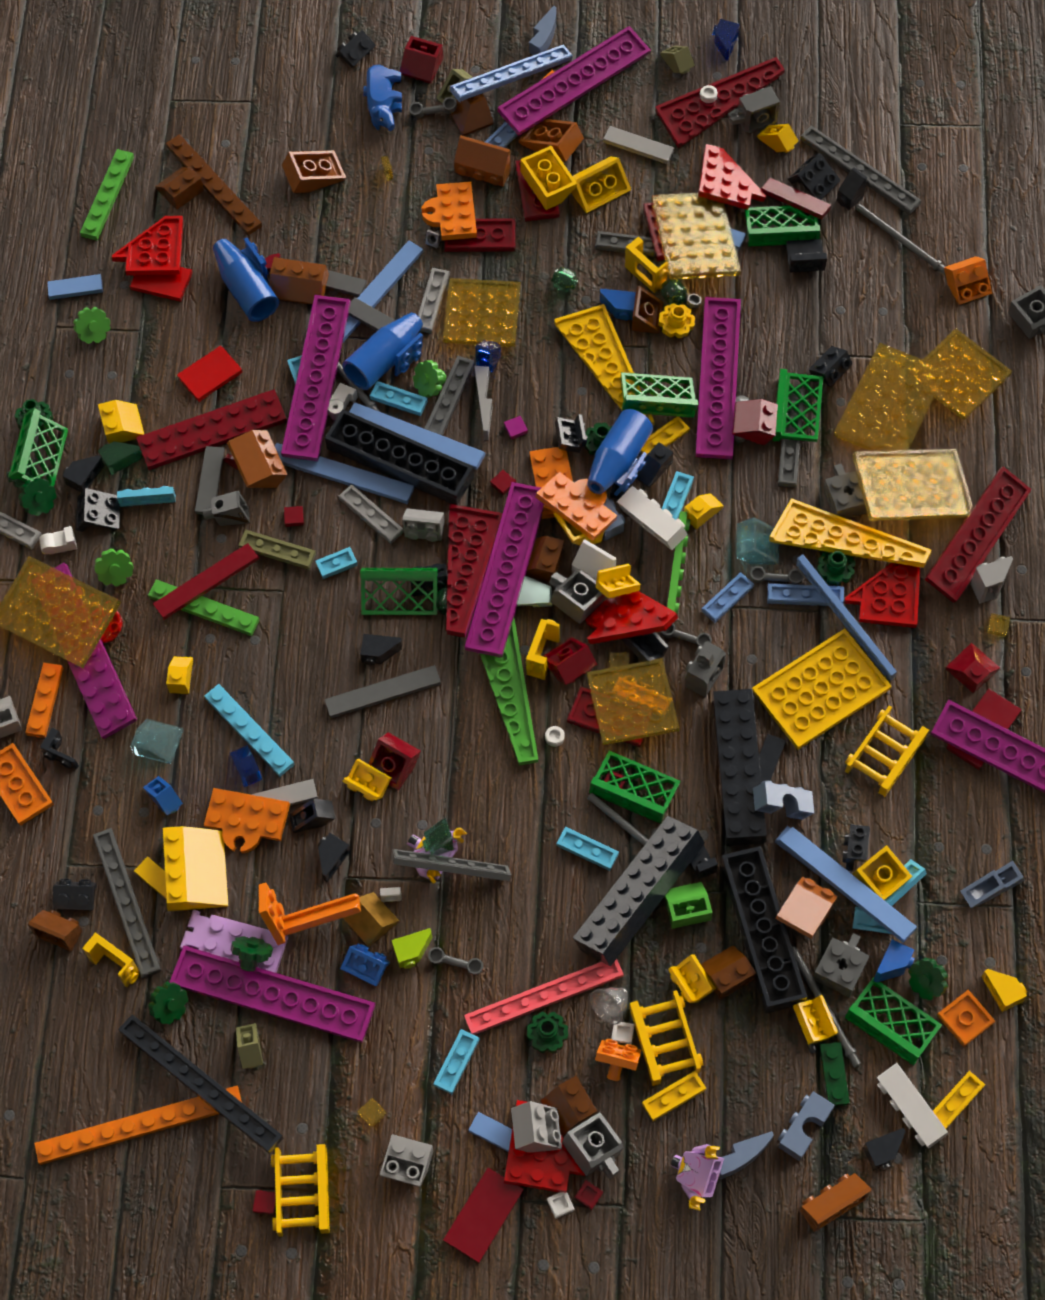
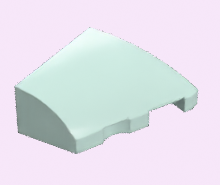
[517,576,552,607]

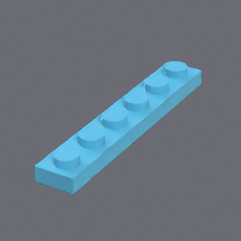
[204,684,295,777]

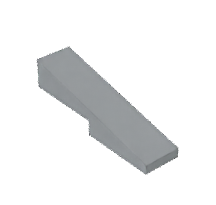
[474,366,493,440]

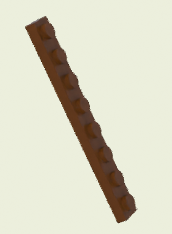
[166,134,262,236]

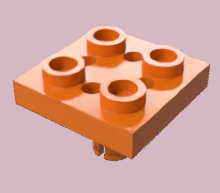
[595,1039,642,1081]

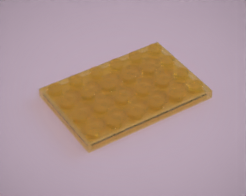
[651,193,741,280]
[834,343,947,464]
[852,449,973,521]
[0,556,121,669]

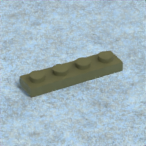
[239,529,316,570]

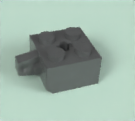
[728,86,780,133]
[1008,285,1045,339]
[823,464,873,518]
[550,570,605,624]
[684,641,726,698]
[813,933,869,998]
[562,1112,624,1179]

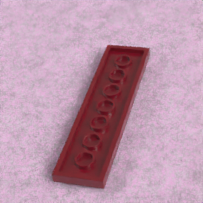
[136,389,287,470]
[925,466,1032,603]

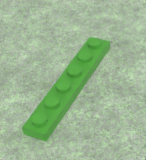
[80,149,134,241]
[667,511,690,615]
[148,579,260,636]

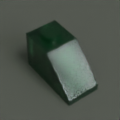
[98,441,144,475]
[422,818,454,855]

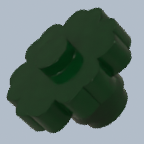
[15,399,53,431]
[584,422,612,455]
[18,477,57,516]
[817,551,856,586]
[230,936,273,971]
[908,958,948,1000]
[148,982,188,1024]
[527,1012,568,1053]

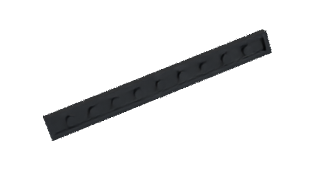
[118,1014,284,1154]

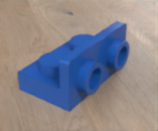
[340,944,390,986]

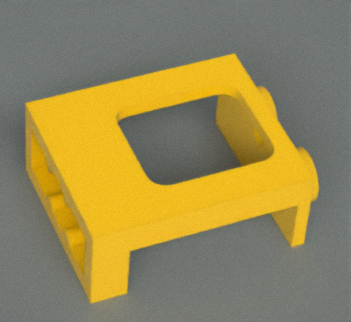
[625,236,668,293]
[526,619,560,680]
[82,932,139,987]

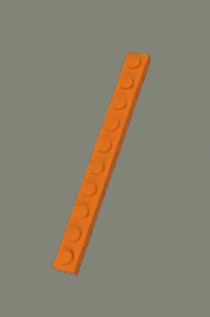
[34,1085,242,1165]

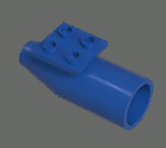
[213,238,279,322]
[342,312,423,390]
[587,409,653,496]

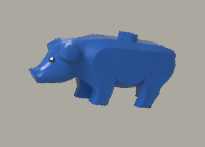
[364,65,402,131]

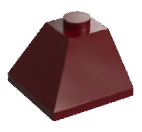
[945,643,1000,694]

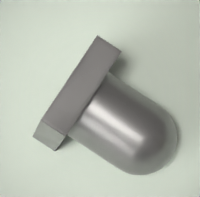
[425,230,442,248]

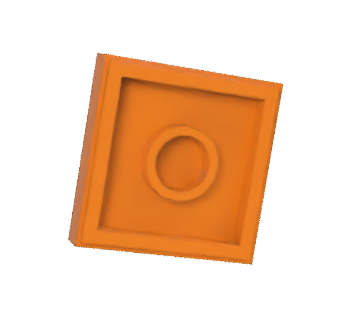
[936,990,996,1047]

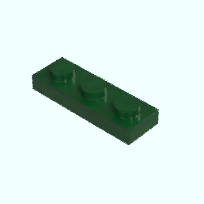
[820,1042,850,1107]

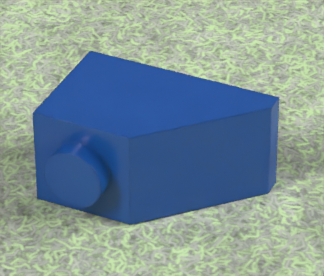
[600,289,636,320]
[143,776,183,815]
[873,939,915,982]

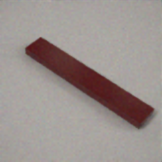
[153,543,259,620]

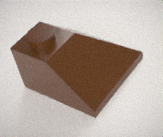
[450,93,494,136]

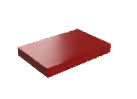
[130,267,193,302]
[177,345,243,402]

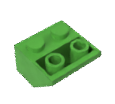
[664,882,712,929]

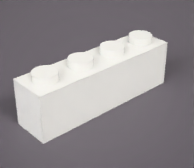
[617,486,688,550]
[877,1063,949,1148]

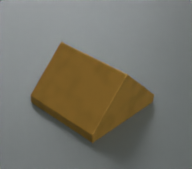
[343,892,399,947]

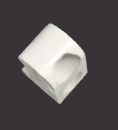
[328,383,358,420]
[39,526,77,554]

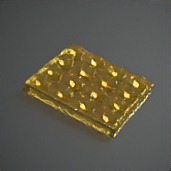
[443,278,521,347]
[908,328,1012,420]
[587,658,679,745]

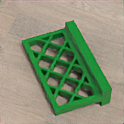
[745,206,820,246]
[773,368,823,442]
[620,372,698,418]
[9,408,68,487]
[360,568,438,615]
[589,750,681,824]
[845,977,942,1066]

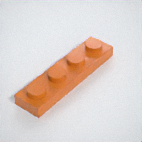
[25,663,63,738]

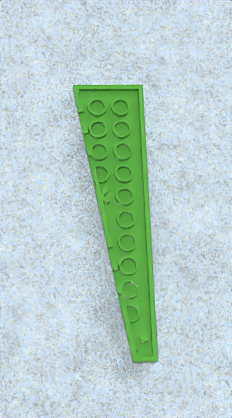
[447,560,538,765]

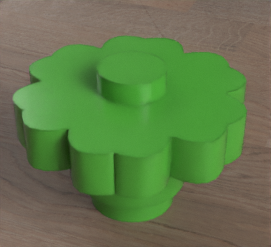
[73,307,111,344]
[413,360,446,398]
[94,549,134,586]

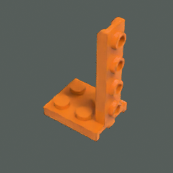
[259,883,361,945]

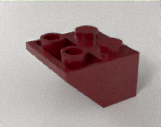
[400,36,444,84]

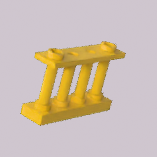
[845,705,929,797]
[629,990,703,1086]
[271,1144,330,1237]

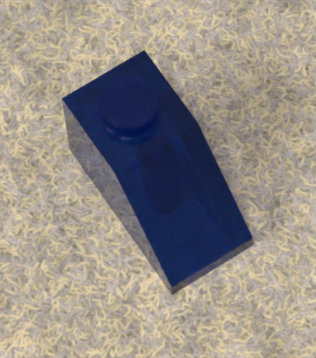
[713,19,740,61]
[475,340,501,372]
[230,746,262,787]

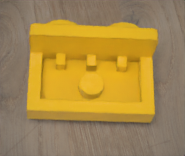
[596,564,641,598]
[343,759,392,801]
[668,955,716,1003]
[793,995,838,1045]

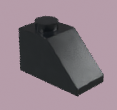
[836,167,867,210]
[636,442,673,488]
[63,455,104,492]
[360,634,403,665]
[289,798,336,833]
[318,833,351,883]
[863,1128,905,1172]

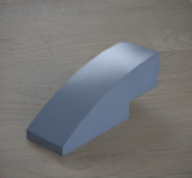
[529,6,556,55]
[961,861,1025,908]
[719,1131,774,1180]

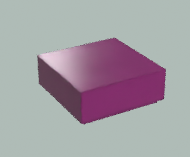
[504,416,528,440]

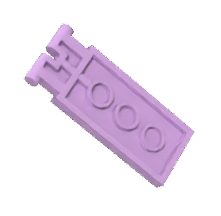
[180,910,288,973]

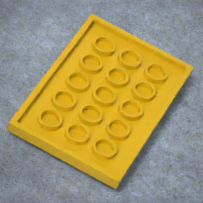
[752,629,892,750]

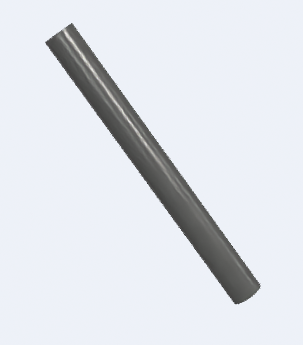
[587,793,649,846]

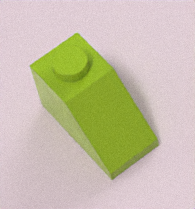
[392,928,432,969]

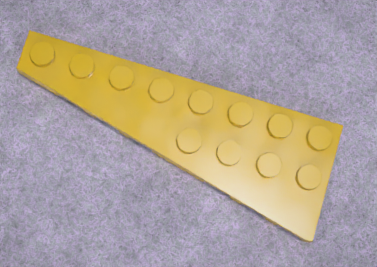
[554,304,654,425]
[769,498,932,568]

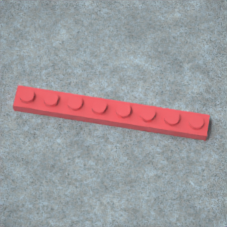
[464,959,624,1035]

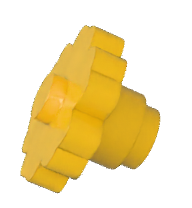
[658,303,695,338]

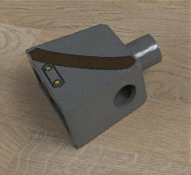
[203,491,250,526]

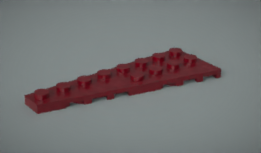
[655,57,785,148]
[446,504,503,638]

